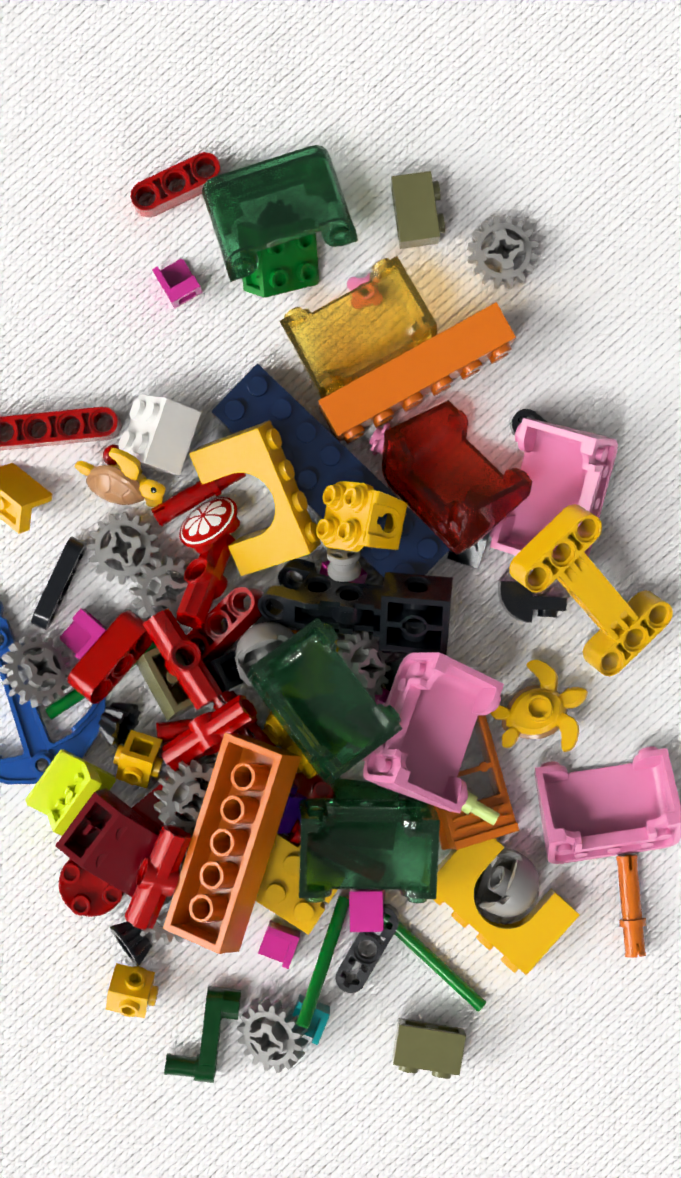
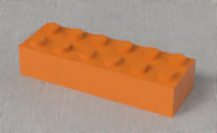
[318,302,516,444]
[163,733,301,954]

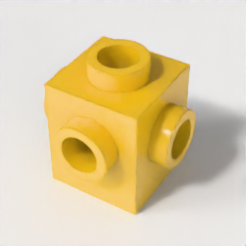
[113,730,164,789]
[106,963,159,1018]

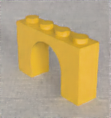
[189,420,321,576]
[425,838,580,975]

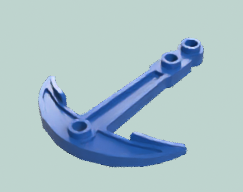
[0,601,106,785]

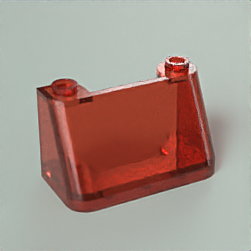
[382,400,533,554]

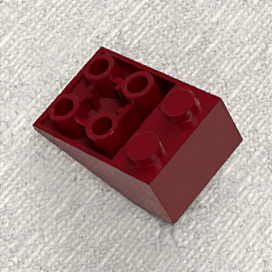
[55,788,160,897]

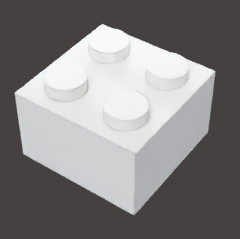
[119,394,201,476]

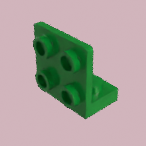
[238,219,319,298]

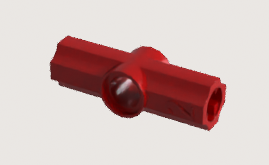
[175,534,235,629]
[143,608,223,710]
[161,695,257,772]
[125,825,192,930]

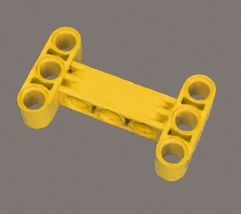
[509,504,673,677]

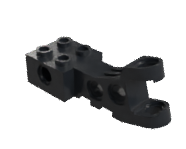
[257,559,453,656]

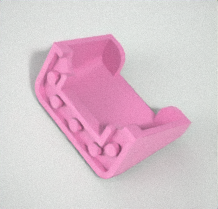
[490,418,618,557]
[363,652,504,813]
[534,747,681,864]

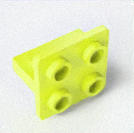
[25,749,116,836]

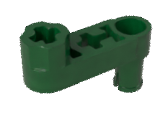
[164,986,241,1083]

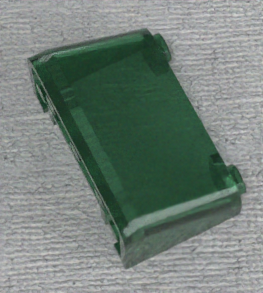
[202,145,358,282]
[247,618,403,785]
[298,798,440,903]

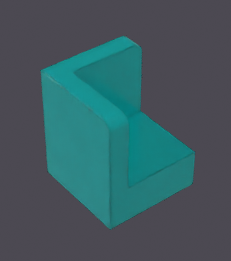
[292,994,330,1045]

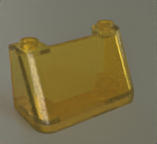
[279,256,438,399]

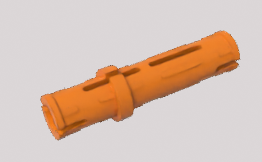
[616,854,646,958]

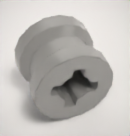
[327,548,361,582]

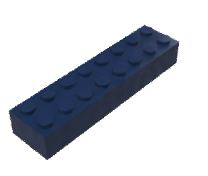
[211,363,451,579]

